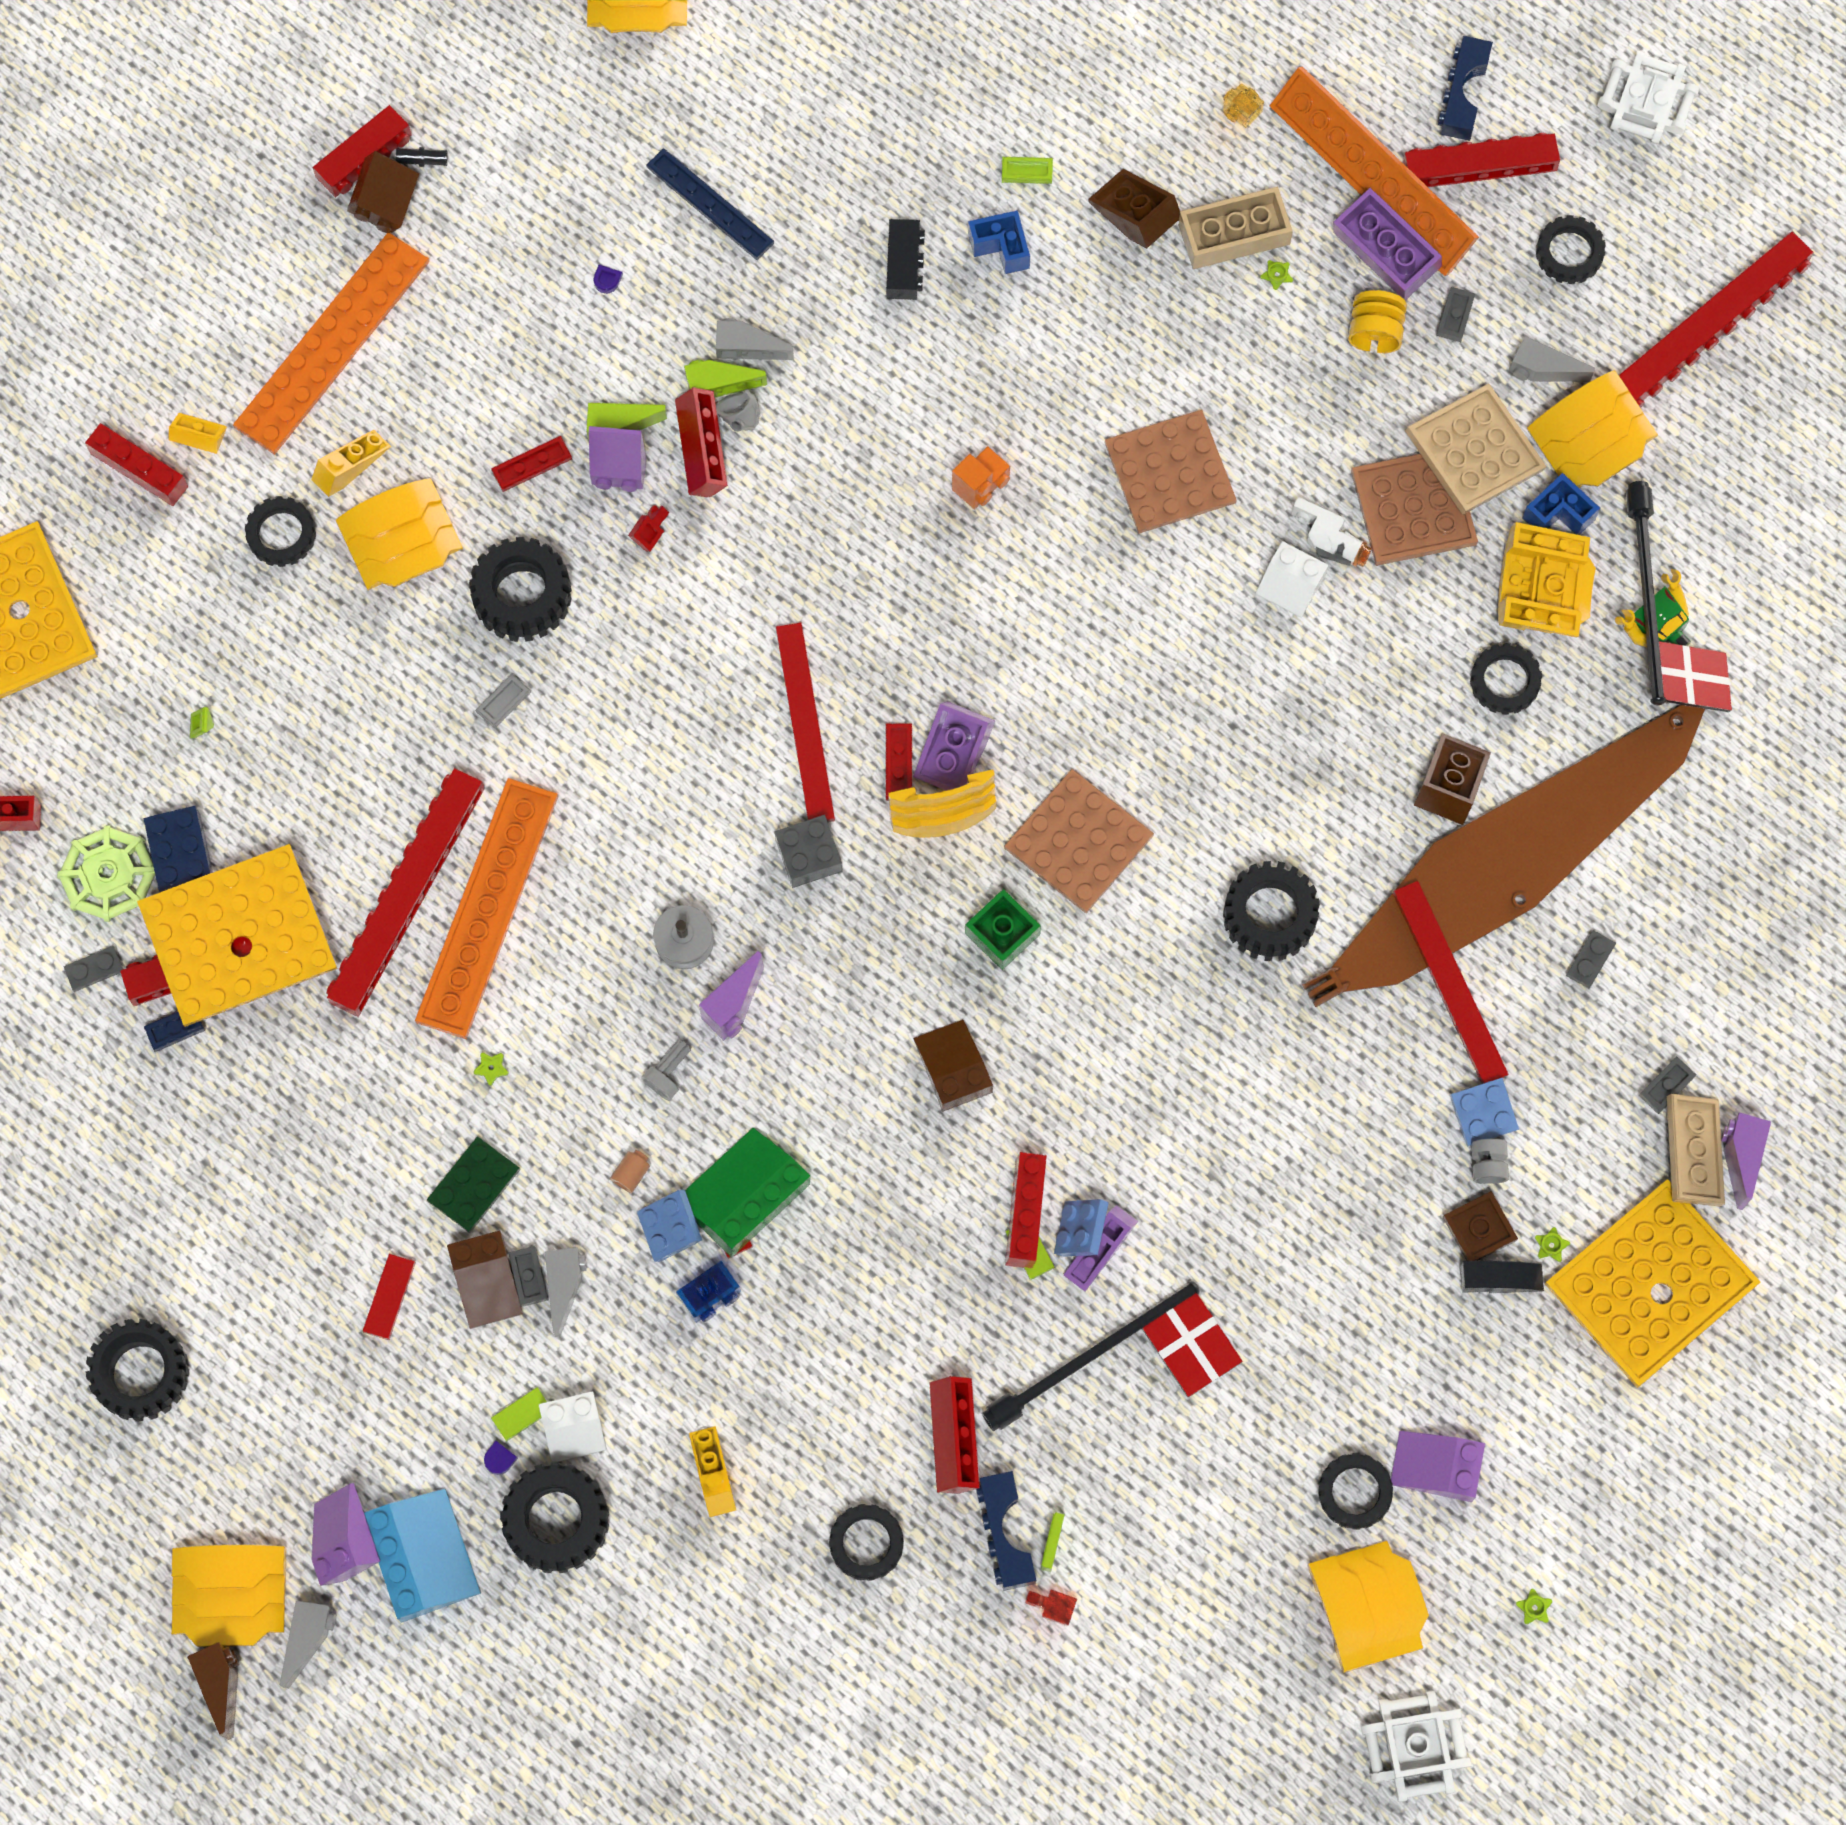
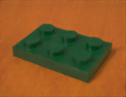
[427,1136,521,1233]

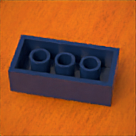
[143,805,213,893]

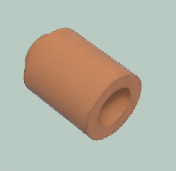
[610,1150,650,1194]

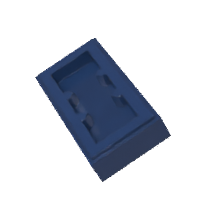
[144,1012,205,1052]

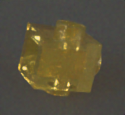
[1223,83,1264,129]

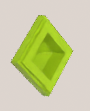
[190,707,214,738]

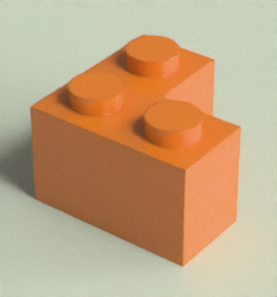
[952,446,1010,510]

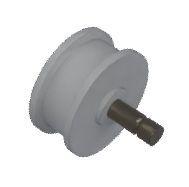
[653,905,714,969]

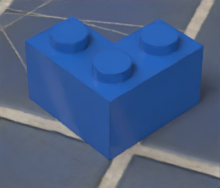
[968,210,1030,274]
[1522,473,1600,535]

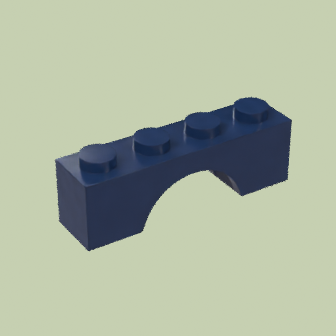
[1438,36,1493,141]
[976,1471,1037,1591]

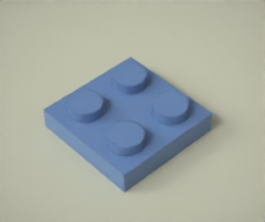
[1450,1078,1519,1146]
[637,1190,702,1262]
[1054,1199,1109,1257]

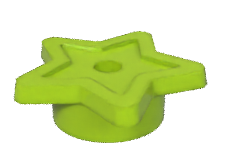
[1260,260,1293,290]
[474,1053,509,1086]
[1535,1227,1570,1262]
[1516,1589,1552,1625]

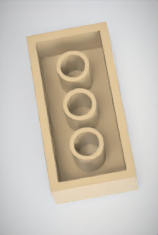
[1178,186,1293,269]

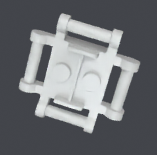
[1597,50,1699,144]
[1361,1691,1472,1802]

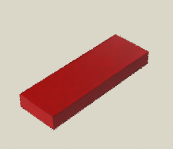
[491,436,572,492]
[886,723,912,801]
[363,1254,416,1340]

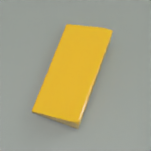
[168,413,227,454]

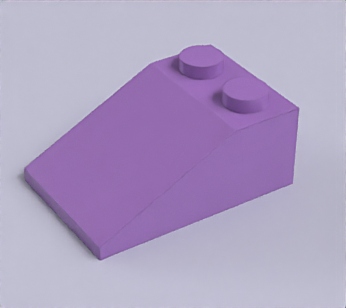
[589,426,647,492]
[913,701,995,790]
[699,951,764,1041]
[1721,1112,1771,1210]
[1391,1431,1485,1502]
[311,1483,380,1586]

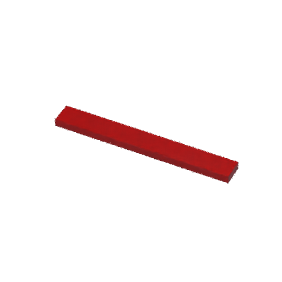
[776,622,835,822]
[1393,881,1509,1084]

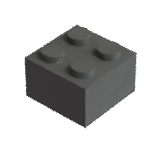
[774,815,843,888]

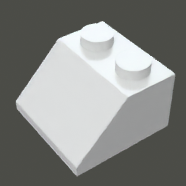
[1256,541,1329,618]
[539,1391,606,1462]

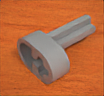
[641,1040,691,1101]

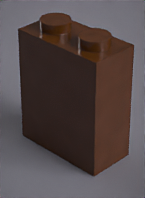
[347,151,419,233]

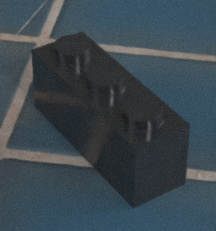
[886,219,925,300]

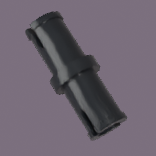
[396,147,448,167]

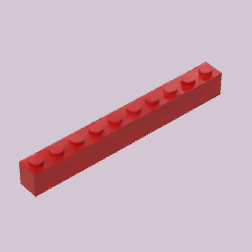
[1619,231,1814,408]
[326,768,485,1018]

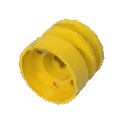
[1348,290,1407,354]

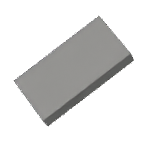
[475,674,531,729]

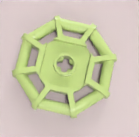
[57,825,155,922]

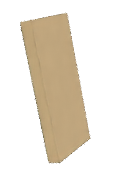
[1667,1094,1725,1207]

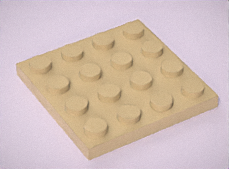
[1405,384,1547,515]

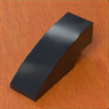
[1460,1261,1544,1293]

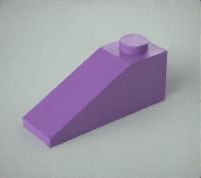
[1064,1205,1139,1291]

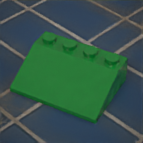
[685,1128,811,1258]

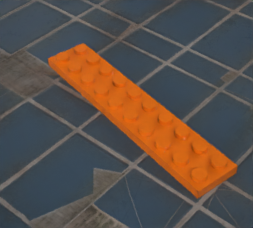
[1270,67,1479,276]
[233,233,430,455]
[415,778,558,1040]

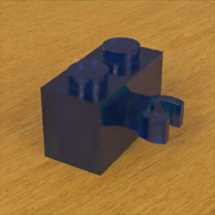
[676,1261,741,1323]

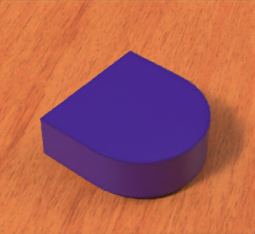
[593,265,623,294]
[484,1441,518,1475]

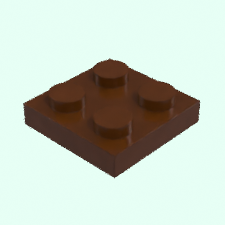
[1443,1191,1518,1261]

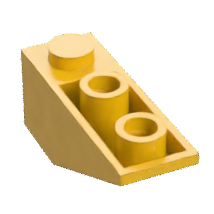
[311,430,391,497]
[689,1426,737,1517]

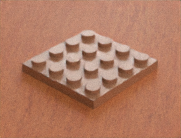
[1104,410,1237,534]
[1351,454,1478,566]
[1004,769,1154,914]

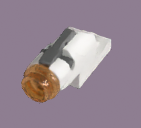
[1292,497,1372,567]

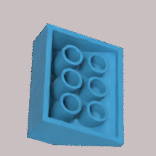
[364,1489,481,1623]

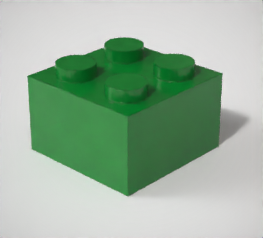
[965,889,1041,970]

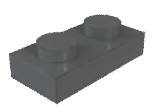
[1436,287,1476,343]
[1566,930,1616,989]
[63,946,123,992]
[1639,1056,1697,1114]
[508,1246,548,1307]

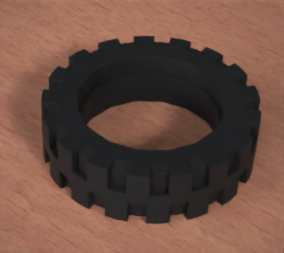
[1536,215,1606,284]
[245,496,316,567]
[1470,643,1542,715]
[1319,1453,1393,1530]
[829,1504,904,1581]

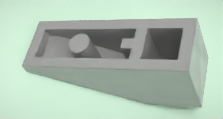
[716,318,794,360]
[1509,336,1595,382]
[545,1247,586,1337]
[279,1601,336,1689]

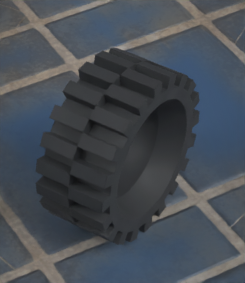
[1223,861,1320,962]
[85,1319,189,1421]

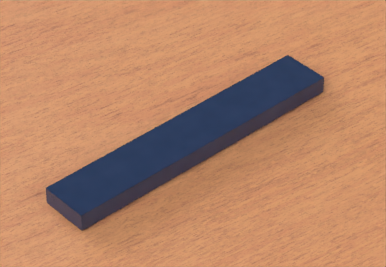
[646,148,774,260]

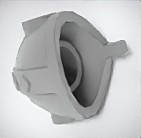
[716,389,760,432]

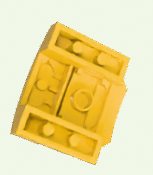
[587,0,687,33]
[1527,370,1658,488]
[336,478,463,590]
[1498,522,1596,638]
[888,769,996,838]
[1307,1541,1429,1673]
[171,1545,286,1647]

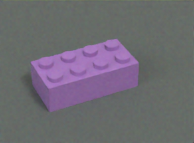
[1333,188,1442,301]

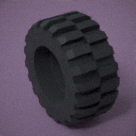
[469,537,572,642]
[500,1462,609,1573]

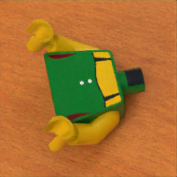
[1615,569,1691,647]

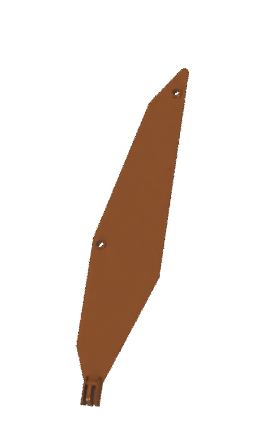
[1302,705,1705,1007]

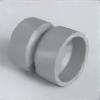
[1471,1139,1509,1184]

